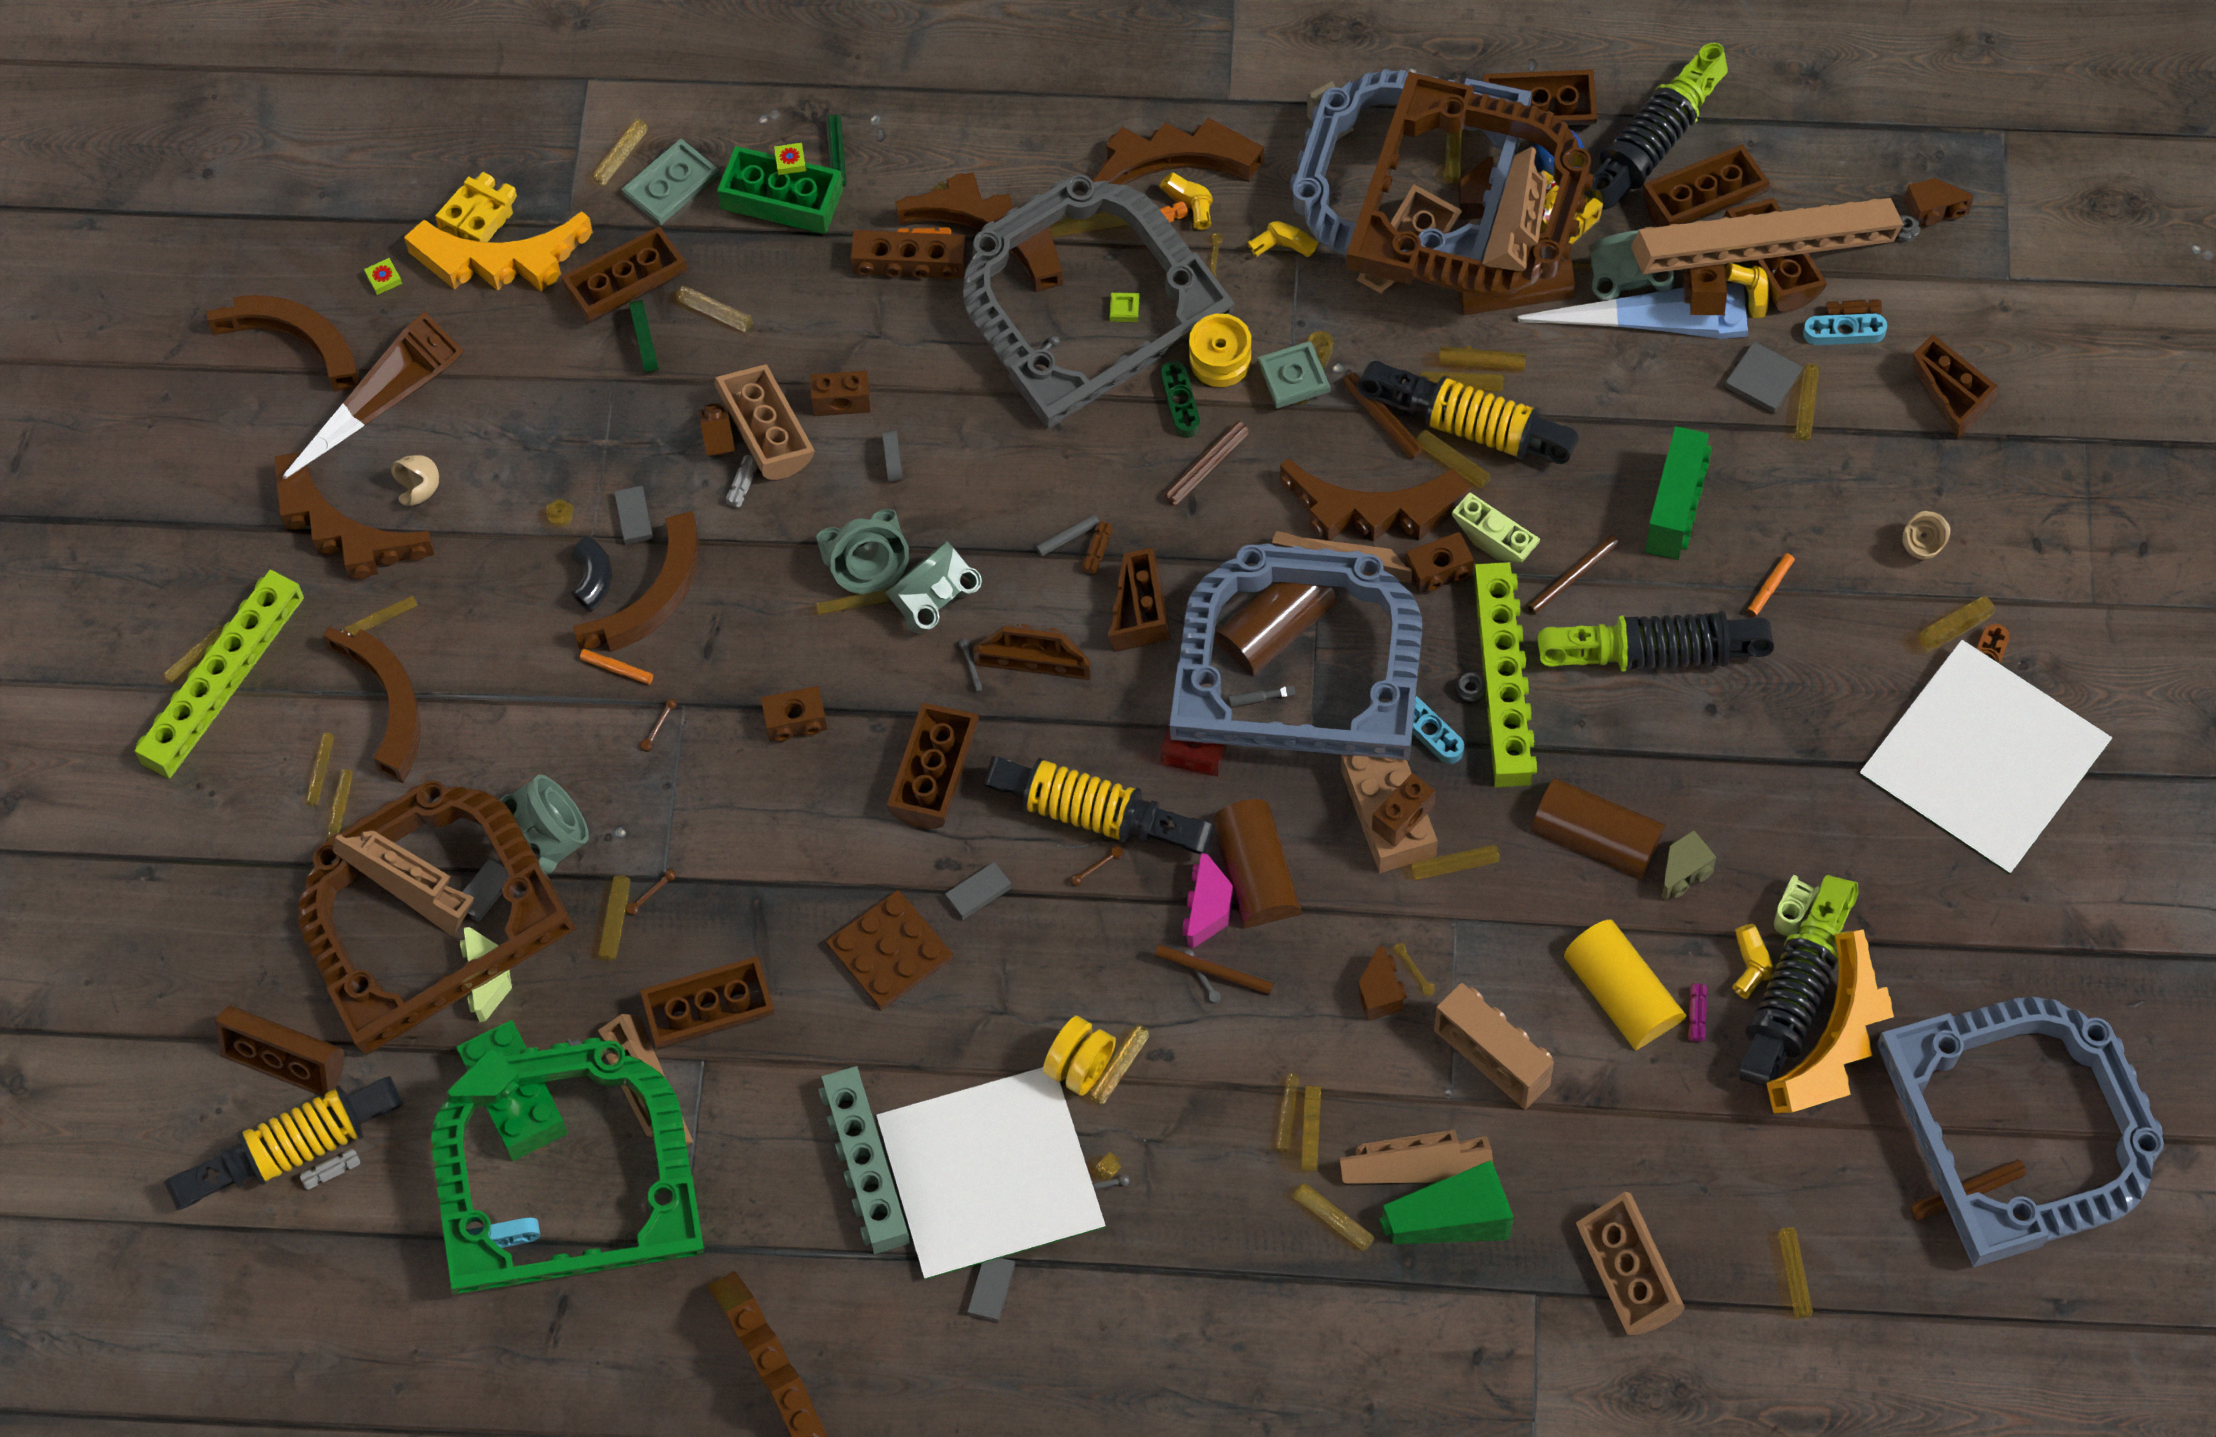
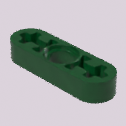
[629,299,659,374]
[1161,361,1200,438]

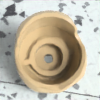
[391,455,439,506]
[1902,511,1950,560]

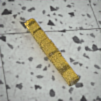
[816,589,890,615]
[344,595,418,636]
[163,625,223,684]
[306,733,334,806]
[326,769,353,841]
[1275,1073,1300,1152]

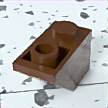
[1459,157,1494,219]
[1905,178,1973,227]
[699,403,735,456]
[1358,945,1407,1021]

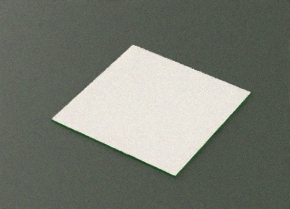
[1859,640,2112,874]
[876,1067,1106,1279]

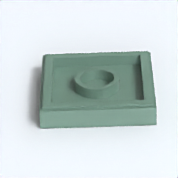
[1257,341,1330,408]

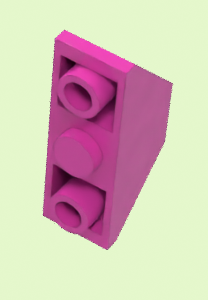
[1182,853,1233,948]

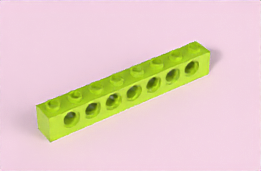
[1474,562,1537,787]
[134,569,304,779]

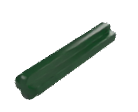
[826,114,847,187]

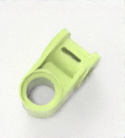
[1773,875,1820,936]

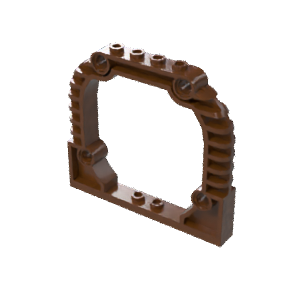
[1346,72,1594,297]
[298,780,577,1056]

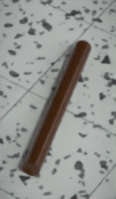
[1528,535,1619,615]
[1154,944,1274,995]

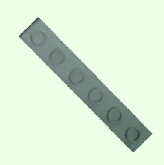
[818,1066,910,1254]

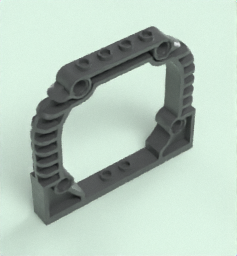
[963,175,1235,429]

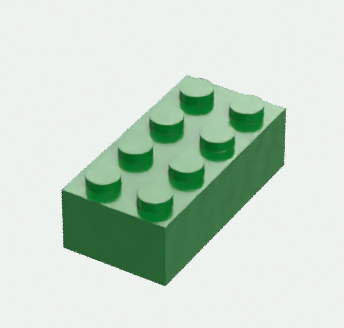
[717,146,843,234]
[1645,426,1713,560]
[457,1020,568,1162]

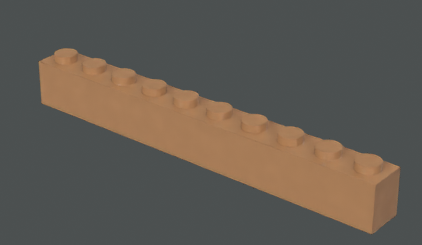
[1631,198,1903,274]

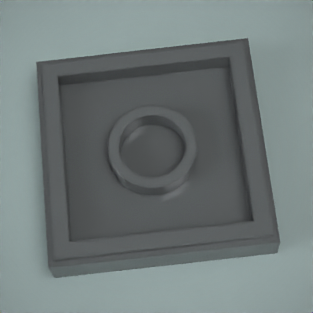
[1725,341,1804,414]

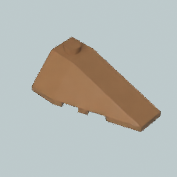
[1357,184,1462,294]

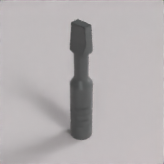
[1228,686,1296,707]

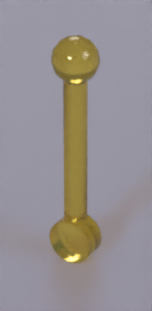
[1210,233,1223,279]
[1394,943,1435,996]

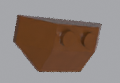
[973,624,1091,680]

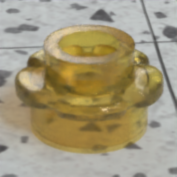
[545,499,574,527]
[1094,1151,1122,1179]

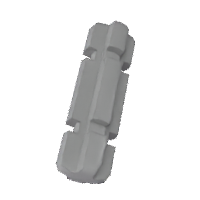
[726,455,758,508]
[300,1149,360,1189]

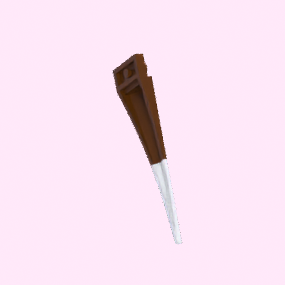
[283,311,464,479]

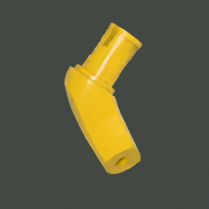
[1159,172,1213,230]
[1247,221,1319,258]
[1725,263,1770,319]
[1732,924,1773,999]

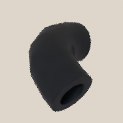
[571,536,612,612]

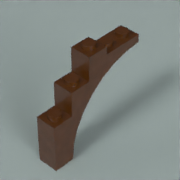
[1091,117,1264,185]
[895,172,1063,292]
[274,452,435,579]
[1279,458,1472,542]
[707,1271,828,1437]

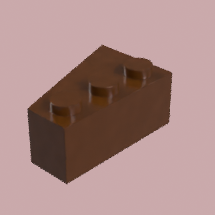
[1912,334,1998,439]
[1108,547,1171,652]

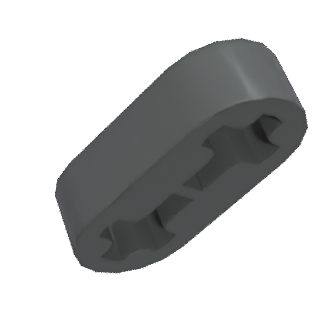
[882,430,903,482]

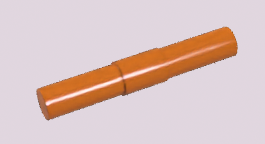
[1746,553,1795,617]
[580,649,653,685]

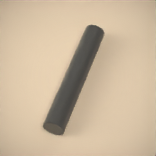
[1036,515,1099,557]

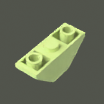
[1452,492,1540,562]
[460,927,512,1022]

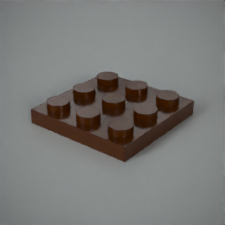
[826,889,954,1011]

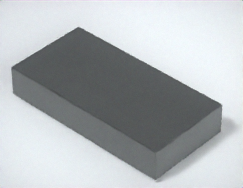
[614,486,654,545]
[463,858,510,923]
[945,861,1012,920]
[968,1258,1015,1323]

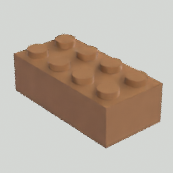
[1341,754,1438,873]
[1434,983,1554,1110]

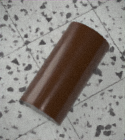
[1482,69,1597,126]
[1643,144,1770,227]
[1723,198,1827,312]
[561,226,687,323]
[1458,257,1575,315]
[1214,581,1336,676]
[887,702,979,829]
[1531,777,1666,880]
[1212,799,1302,929]
[640,956,775,1049]
[215,1005,345,1097]

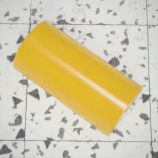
[1564,919,1686,1051]

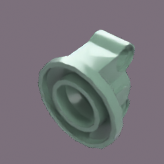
[1589,230,1676,301]
[816,509,909,594]
[885,541,982,634]
[500,774,589,874]

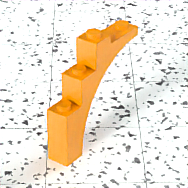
[404,211,593,292]
[1767,929,1894,1113]

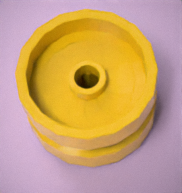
[1189,313,1251,387]
[1043,1016,1116,1096]

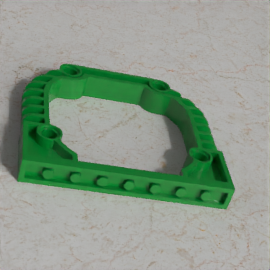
[431,1038,704,1295]

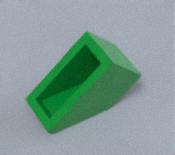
[447,1048,519,1103]

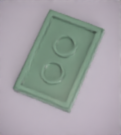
[621,139,720,226]

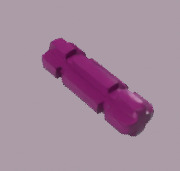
[1688,983,1707,1043]

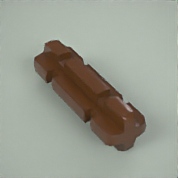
[1825,299,1882,315]
[1082,521,1112,575]

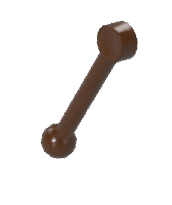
[641,698,677,752]
[1070,846,1123,886]
[626,869,676,916]

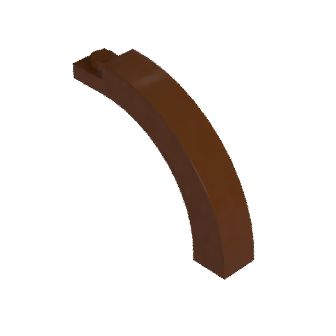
[206,295,361,392]
[573,511,699,652]
[323,626,421,783]

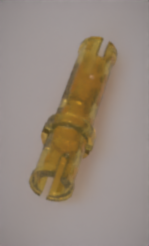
[1439,346,1526,371]

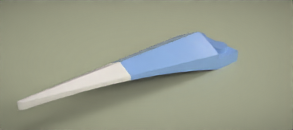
[1518,283,1748,339]

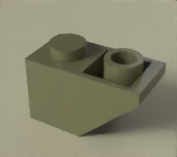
[1662,831,1716,901]

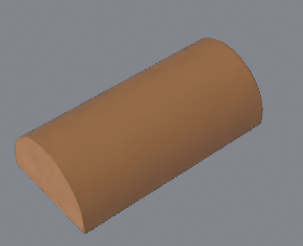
[714,364,815,480]
[1576,1192,1685,1335]

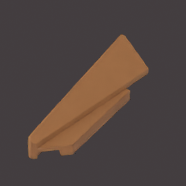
[1482,147,1547,271]
[1272,531,1413,583]
[333,831,474,936]
[598,1014,693,1145]
[1340,1129,1493,1183]

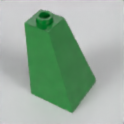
[1379,1160,1514,1244]

